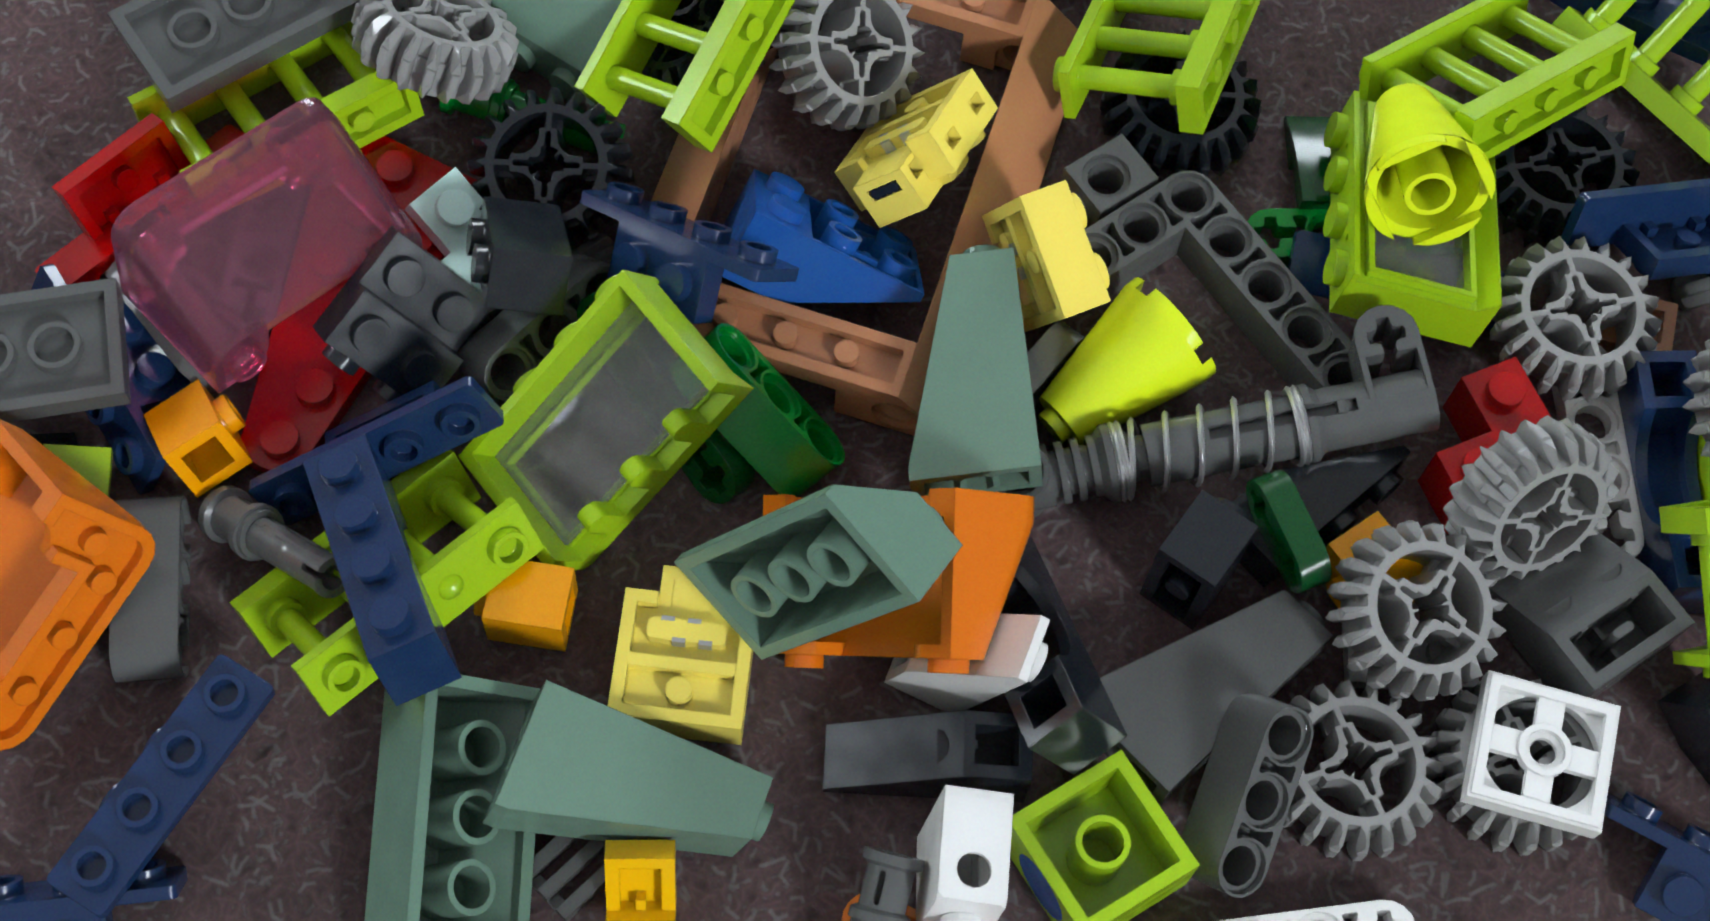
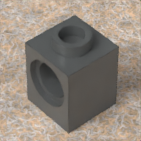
[1061,134,1159,229]

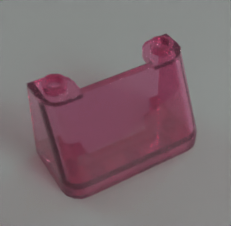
[111,97,422,393]

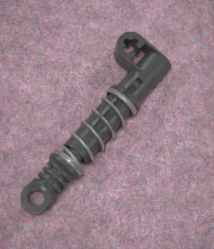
[999,305,1440,517]

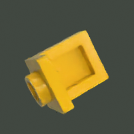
[604,840,677,921]

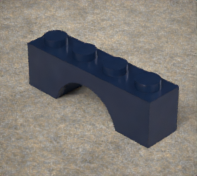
[1618,350,1704,614]
[302,434,462,706]

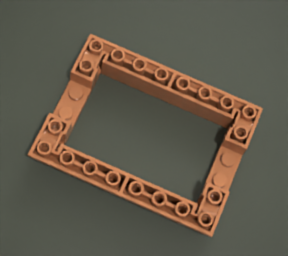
[625,0,1078,436]

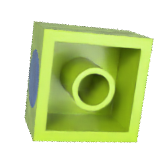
[1010,749,1200,921]

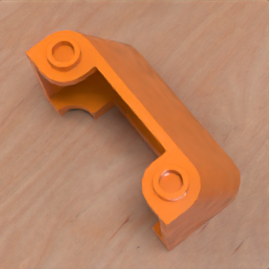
[0,419,155,751]
[763,488,1035,674]

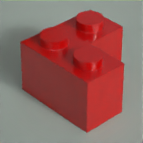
[1418,357,1551,535]

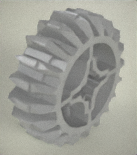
[351,0,519,104]
[768,0,925,131]
[1489,236,1663,402]
[1443,415,1619,580]
[1325,520,1507,701]
[1430,674,1611,856]
[1283,679,1444,862]

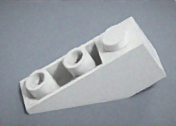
[884,614,1050,712]

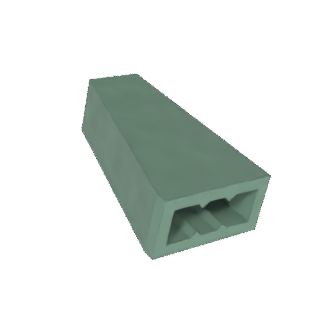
[908,244,1043,496]
[482,680,774,857]

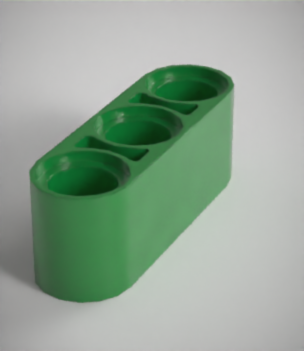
[671,323,845,497]

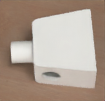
[916,785,1014,921]

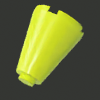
[1364,83,1495,246]
[1038,277,1216,445]

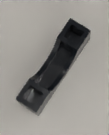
[1001,536,1127,774]

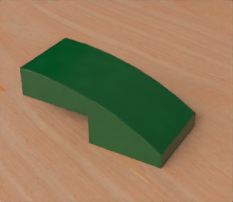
[1284,116,1331,210]

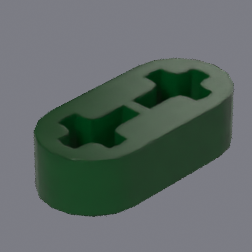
[1246,469,1332,593]

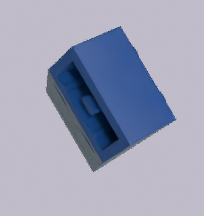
[723,168,925,303]

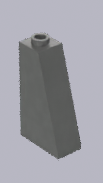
[1100,589,1333,806]

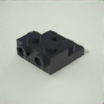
[312,225,491,401]

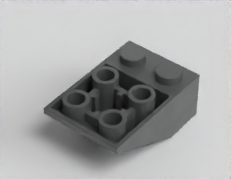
[1482,532,1695,698]

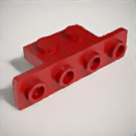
[35,113,247,284]

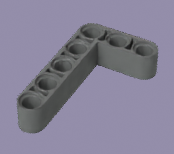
[1085,171,1353,390]

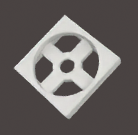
[1460,670,1621,839]

